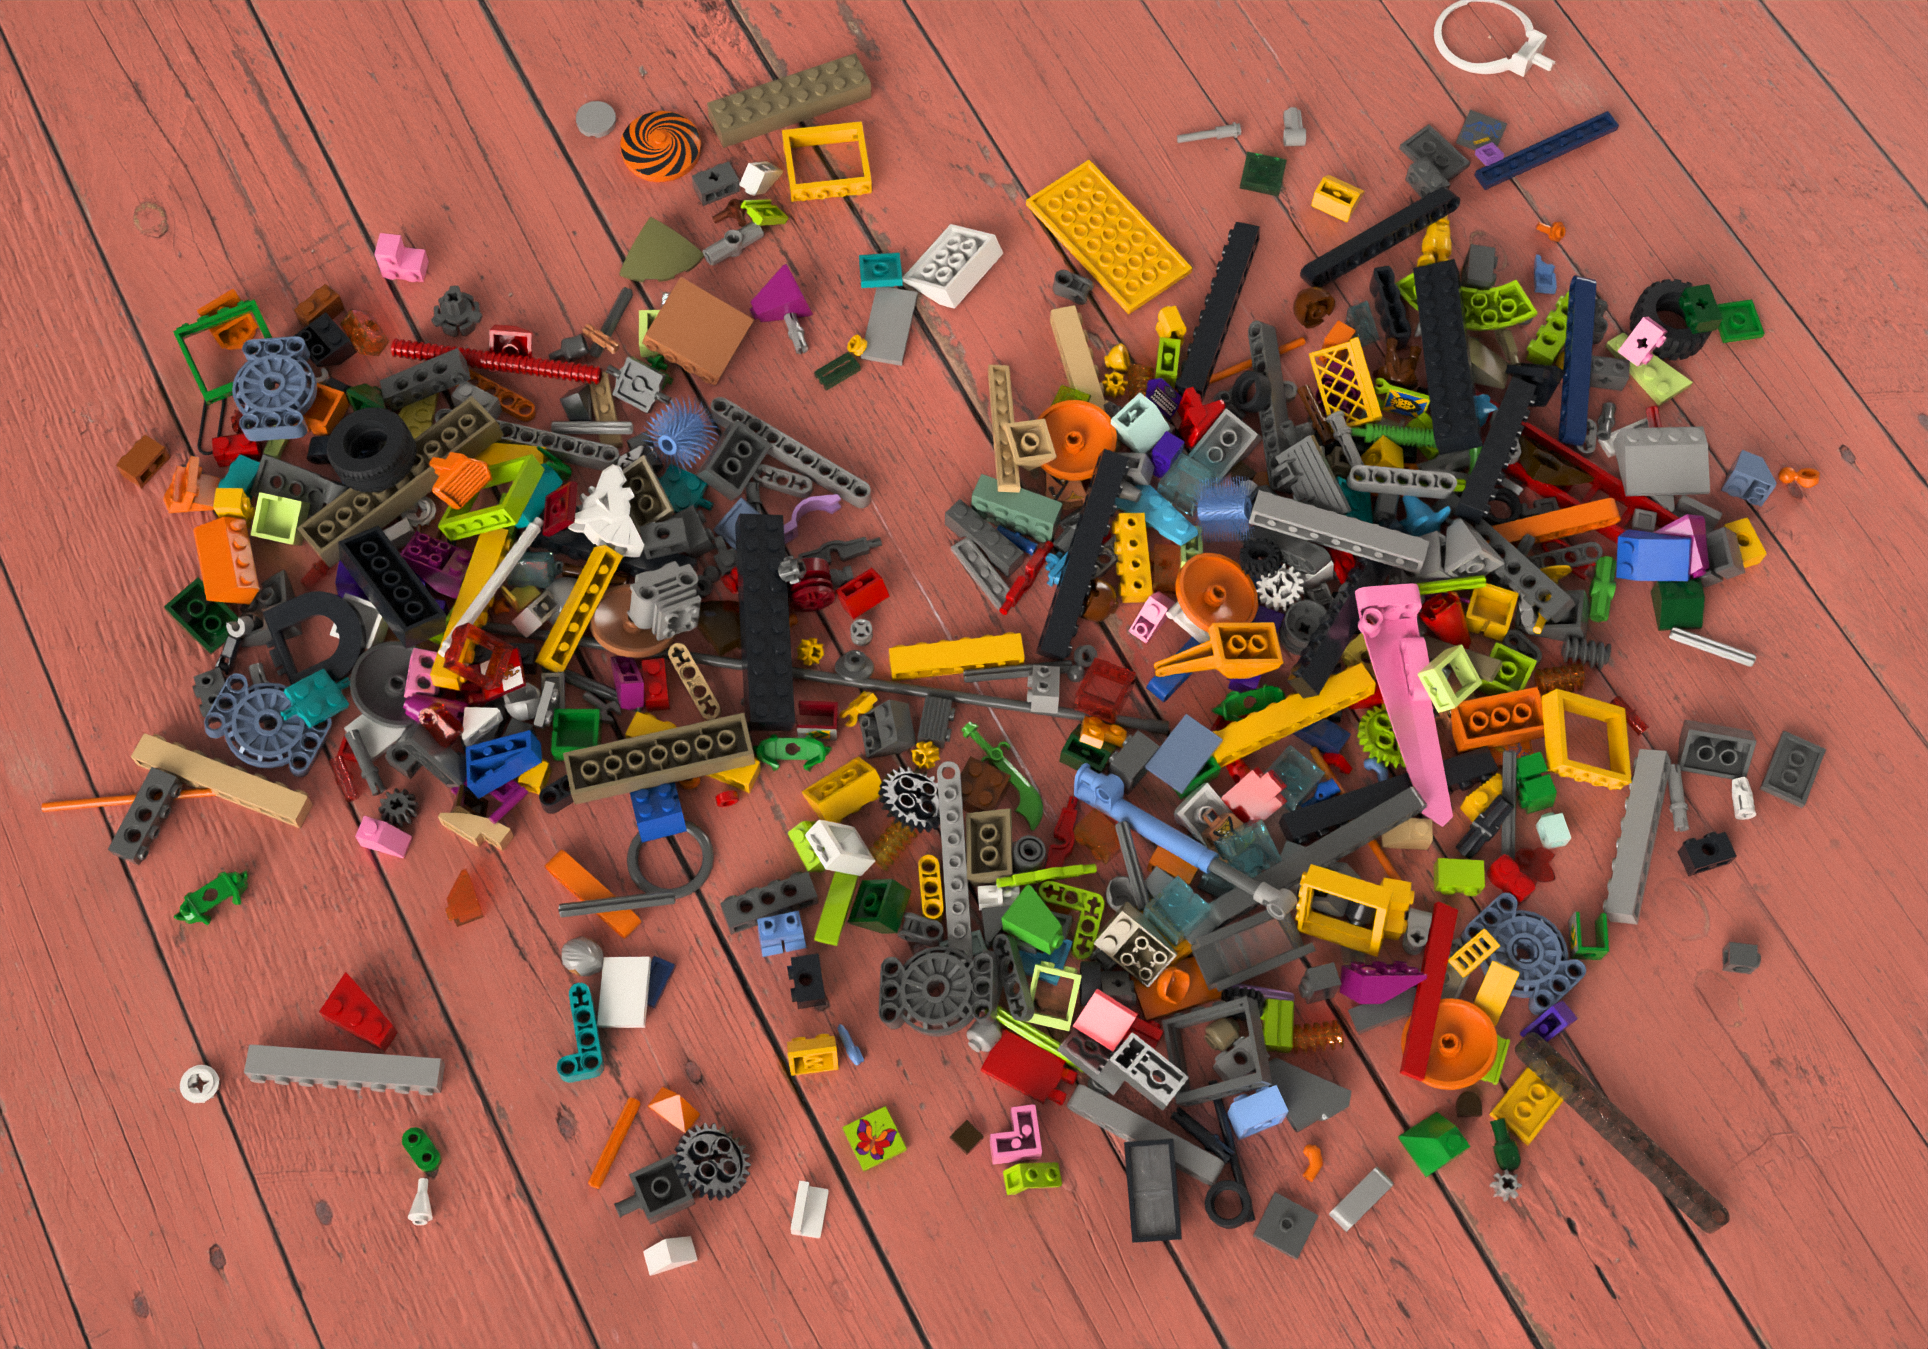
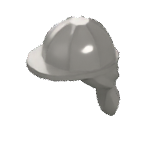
[503,682,541,721]

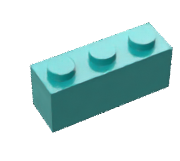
[515,463,563,529]

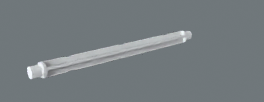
[438,517,544,658]

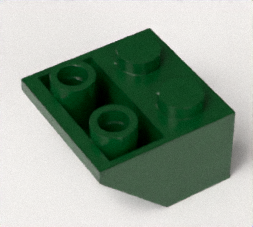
[1059,723,1118,774]

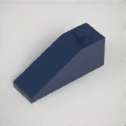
[1292,719,1351,754]

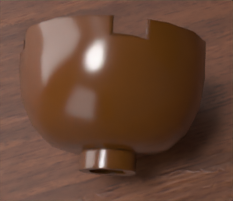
[1293,286,1336,329]
[1080,577,1119,622]

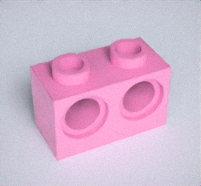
[404,648,440,698]

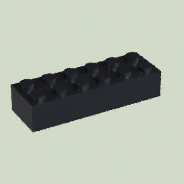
[338,525,446,649]

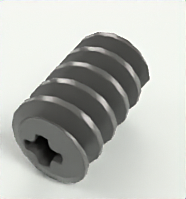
[1561,635,1611,670]

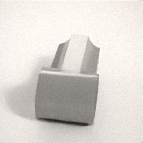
[1283,107,1306,146]

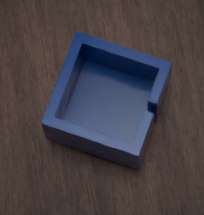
[630,782,687,843]

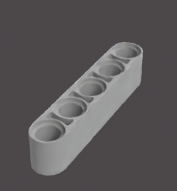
[1346,465,1457,499]

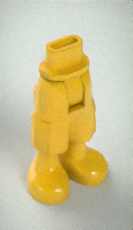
[1417,215,1452,267]

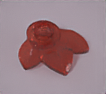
[1515,847,1555,886]

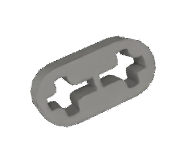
[1574,419,1597,458]

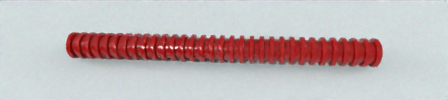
[391,338,602,385]

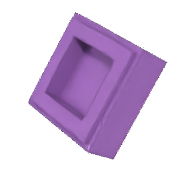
[1475,142,1504,166]

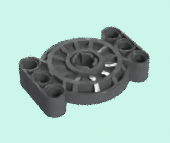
[878,946,998,1037]

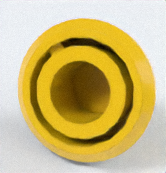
[1104,343,1130,372]

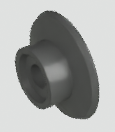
[835,650,875,681]

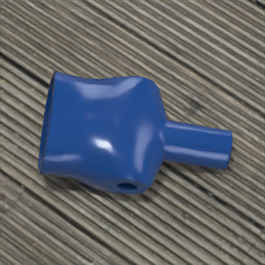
[1300,778,1341,808]

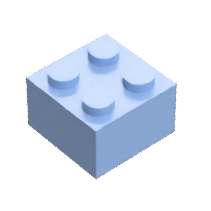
[1227,1085,1289,1140]

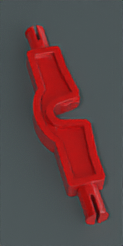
[999,541,1054,615]
[1045,796,1079,891]

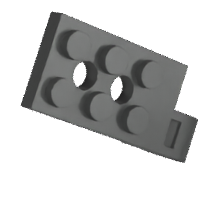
[250,454,350,518]

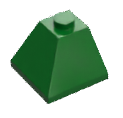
[1398,1112,1471,1178]

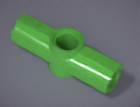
[1588,556,1617,622]

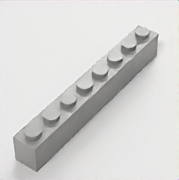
[1249,490,1430,574]
[1603,749,1671,925]
[244,1044,445,1096]

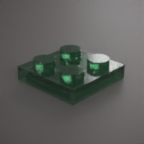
[1239,151,1287,197]

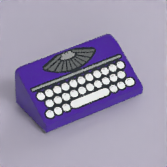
[1146,378,1182,420]

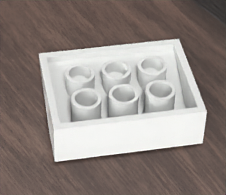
[902,224,1003,309]

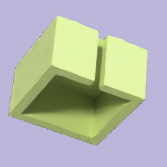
[250,492,310,546]

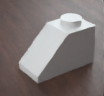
[739,161,783,196]

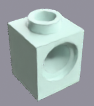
[1535,812,1571,850]

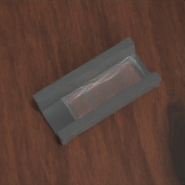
[1191,904,1316,992]

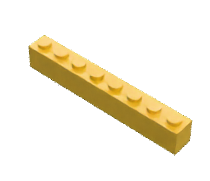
[430,528,513,691]
[1212,663,1376,768]

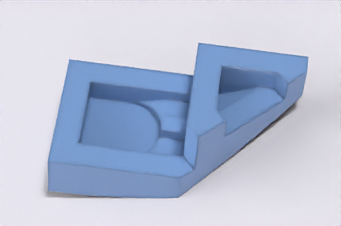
[1534,254,1557,294]

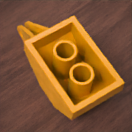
[1154,622,1283,679]

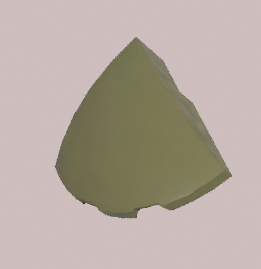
[619,217,705,282]

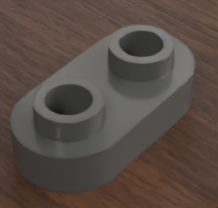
[1502,630,1542,667]

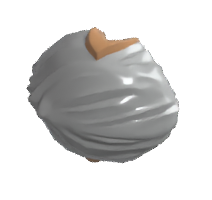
[561,936,603,977]

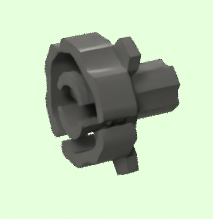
[431,286,483,337]

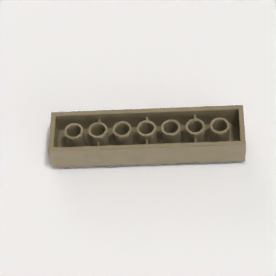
[707,53,871,148]
[563,713,755,805]

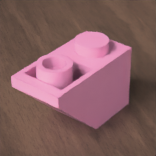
[1129,591,1175,643]

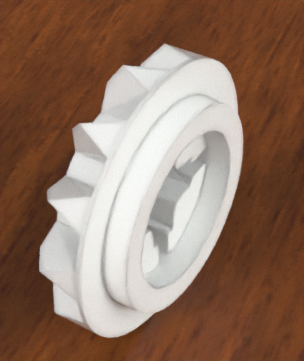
[401,496,436,526]
[180,1065,220,1104]

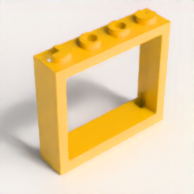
[782,121,872,202]
[1542,689,1632,790]
[1295,864,1394,957]

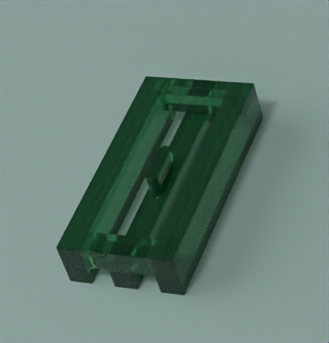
[814,351,861,391]

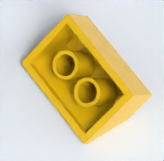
[801,757,882,823]

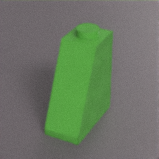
[1002,884,1064,955]

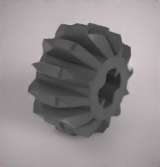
[378,788,419,828]

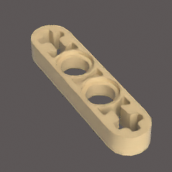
[668,643,721,721]

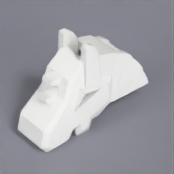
[568,464,644,557]

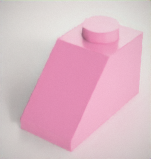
[355,816,412,858]

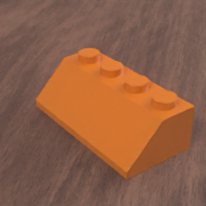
[193,516,259,605]
[1451,687,1545,754]

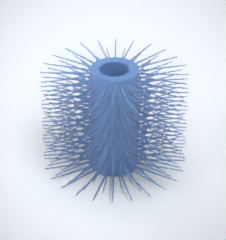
[641,395,720,473]
[1191,476,1256,543]

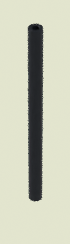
[1208,1080,1256,1223]

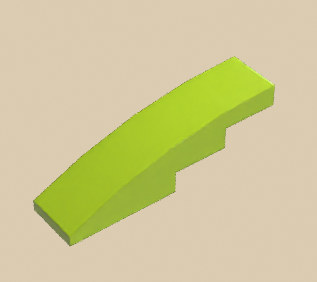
[815,871,859,946]

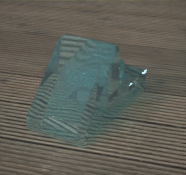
[1345,300,1380,347]

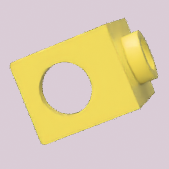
[501,579,541,613]

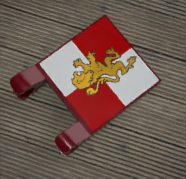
[467,647,526,708]

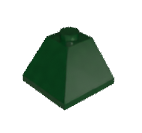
[346,383,388,412]

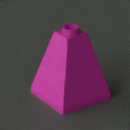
[749,264,813,323]
[1653,514,1709,579]

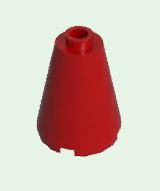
[1418,591,1471,649]

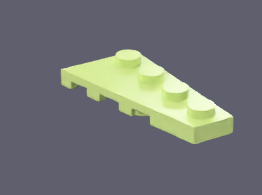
[1605,333,1693,406]

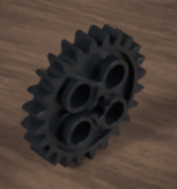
[878,766,941,833]
[673,1123,751,1201]

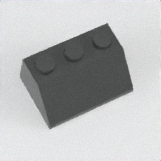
[1678,720,1757,780]
[397,721,467,788]

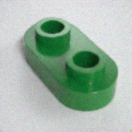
[402,1127,442,1172]

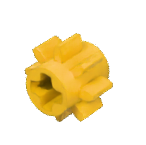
[1102,371,1128,398]
[796,637,824,666]
[911,741,940,769]

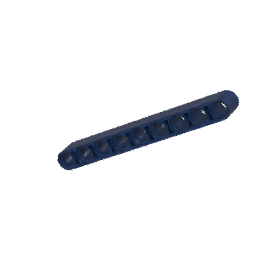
[1559,275,1597,446]

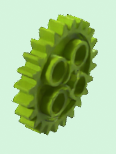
[1357,703,1406,768]

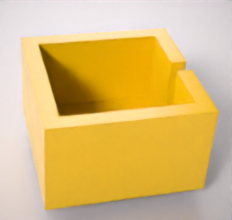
[1464,583,1519,642]

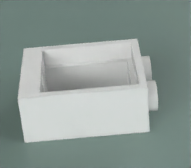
[805,819,875,876]

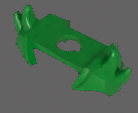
[1212,683,1286,722]
[752,734,832,772]
[174,870,248,925]

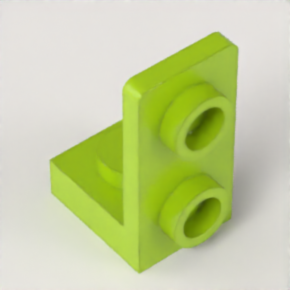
[1003,1162,1062,1195]

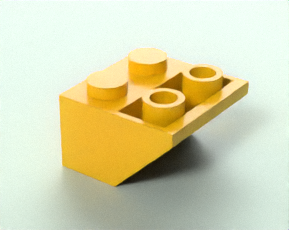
[1311,175,1365,222]

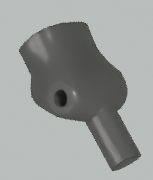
[548,333,590,362]

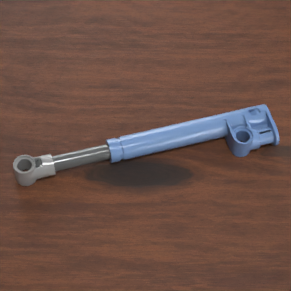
[1074,763,1297,920]

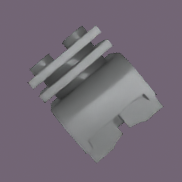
[627,561,701,641]

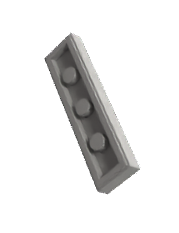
[951,537,1019,614]

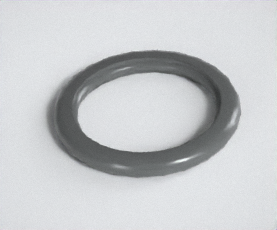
[627,819,714,899]

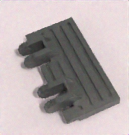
[1271,435,1352,516]

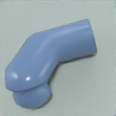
[1363,757,1389,782]

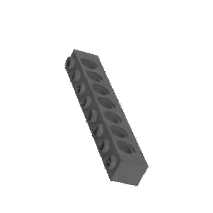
[1431,492,1576,623]

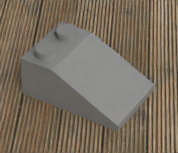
[1186,409,1263,485]

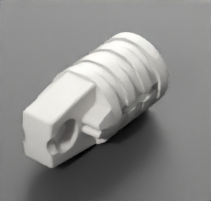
[1732,777,1756,820]

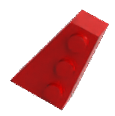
[319,972,398,1053]

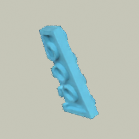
[1114,485,1198,546]

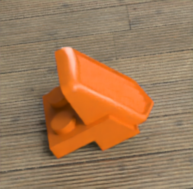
[196,289,259,350]
[429,452,493,510]
[163,456,220,514]

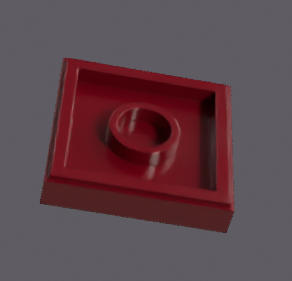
[543,481,578,537]

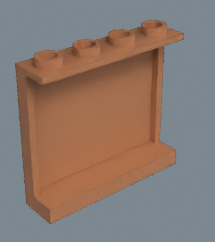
[642,277,754,386]

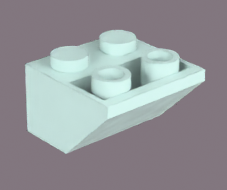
[1111,393,1170,454]

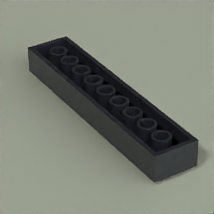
[1413,259,1483,455]
[735,513,795,731]

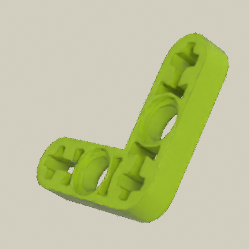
[1038,881,1104,960]

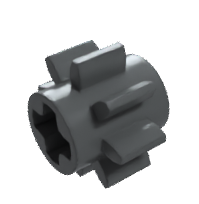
[778,555,806,585]

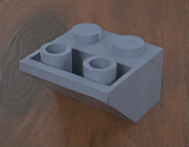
[1721,450,1777,507]

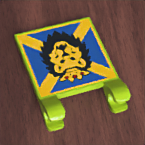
[1374,378,1430,419]

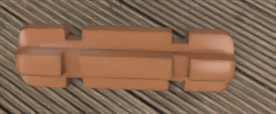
[582,324,620,354]

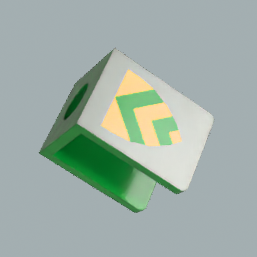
[1568,911,1609,960]

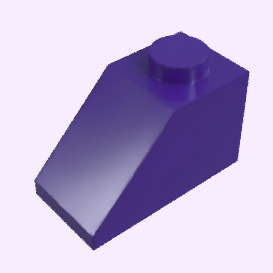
[1520,1000,1578,1052]

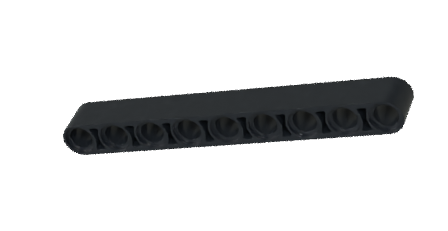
[1300,187,1461,288]

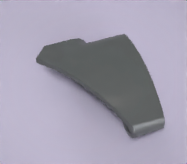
[1269,1058,1352,1133]

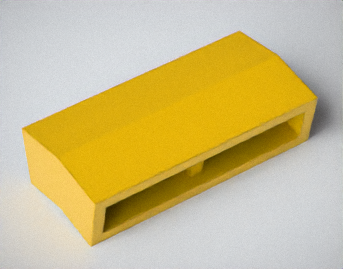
[1473,961,1519,1027]

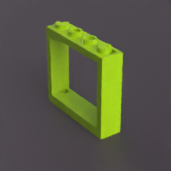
[438,454,545,541]

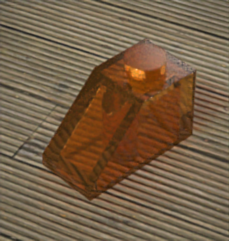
[445,869,484,927]

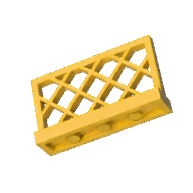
[1309,337,1382,433]

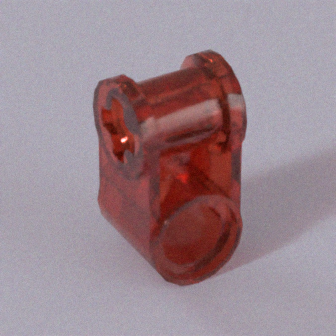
[418,702,464,747]

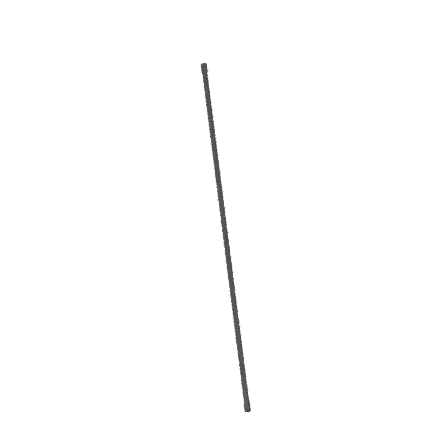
[446,615,1169,735]

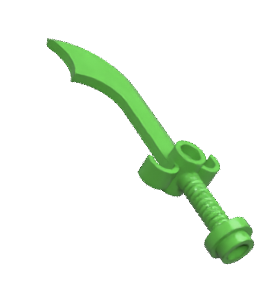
[961,721,1043,831]

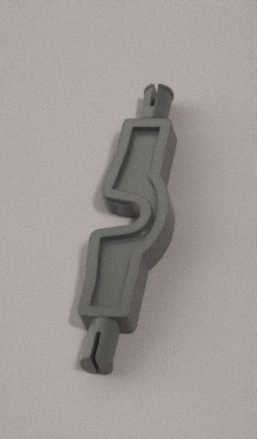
[798,537,882,565]

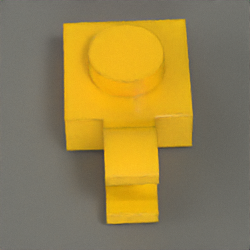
[839,691,878,727]

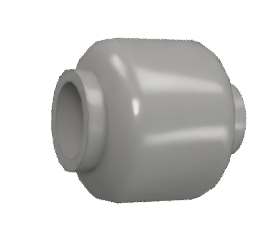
[967,1020,1002,1052]

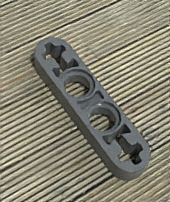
[993,934,1035,1022]

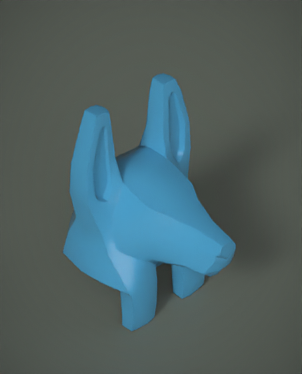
[1399,495,1451,537]

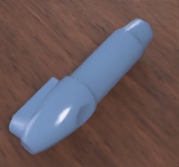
[837,1024,864,1066]

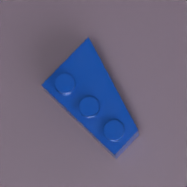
[466,730,542,799]

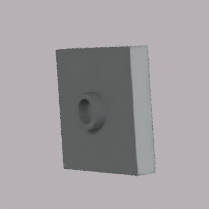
[1253,1192,1319,1260]

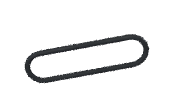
[197,398,226,455]

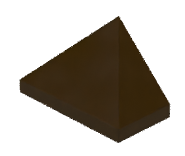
[450,784,489,818]

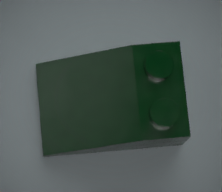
[164,577,240,655]

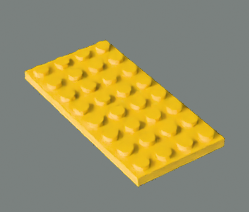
[1026,160,1193,314]

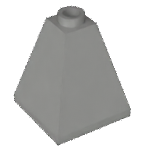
[1444,518,1505,578]

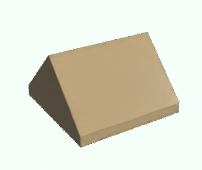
[1004,419,1057,471]

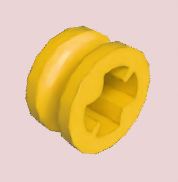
[847,335,867,356]

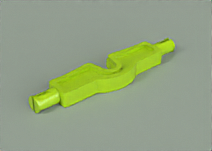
[996,863,1097,888]

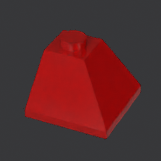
[489,324,532,374]

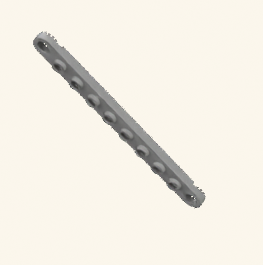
[937,761,973,961]

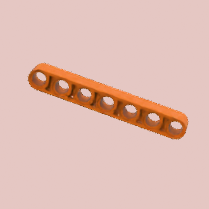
[1486,498,1621,549]

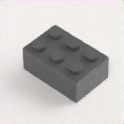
[696,419,772,501]

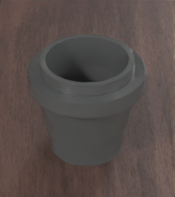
[1012,835,1047,885]

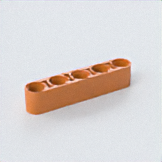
[544,849,642,939]

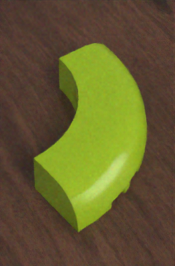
[1395,263,1538,331]

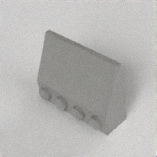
[1613,426,1710,496]

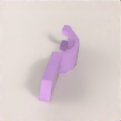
[784,494,841,544]

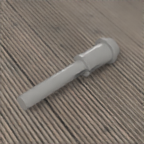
[1177,122,1241,143]

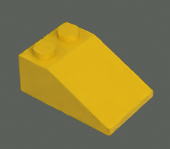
[787,1034,838,1076]

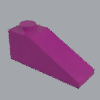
[610,656,644,710]

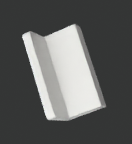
[383,518,415,550]
[791,1181,829,1238]

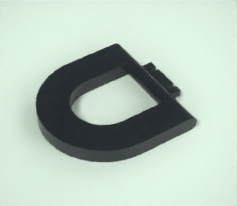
[263,591,366,685]

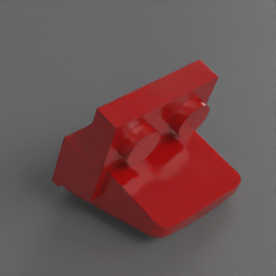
[1177,387,1225,449]

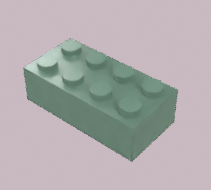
[971,474,1063,543]

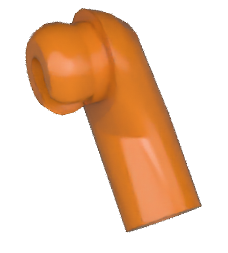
[1303,1144,1323,1182]

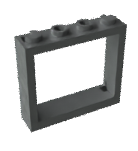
[1162,995,1273,1107]

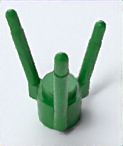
[537,446,572,481]

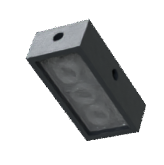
[1124,1138,1182,1243]

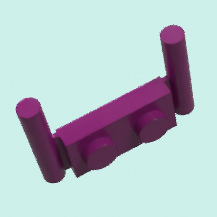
[450,777,528,824]

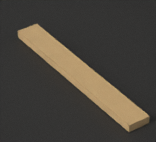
[988,365,1020,493]

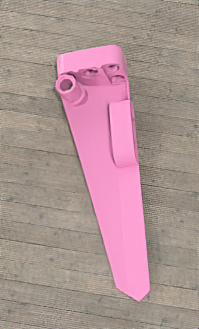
[1355,583,1453,827]

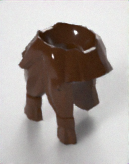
[1372,338,1422,394]

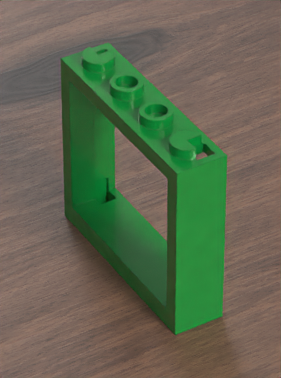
[173,300,277,406]

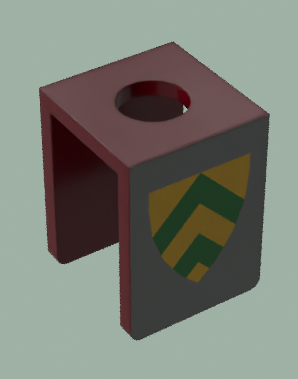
[797,700,839,741]

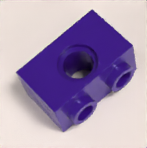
[1151,431,1185,481]

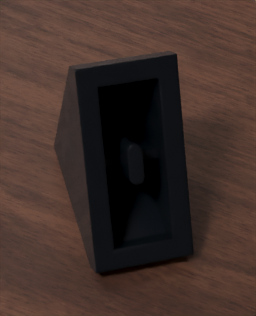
[560,384,593,421]

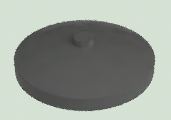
[350,641,441,728]

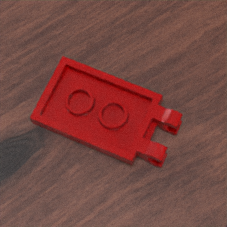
[981,1028,1078,1106]

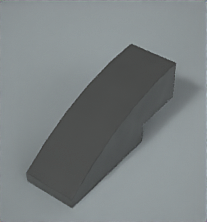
[1348,987,1417,1035]

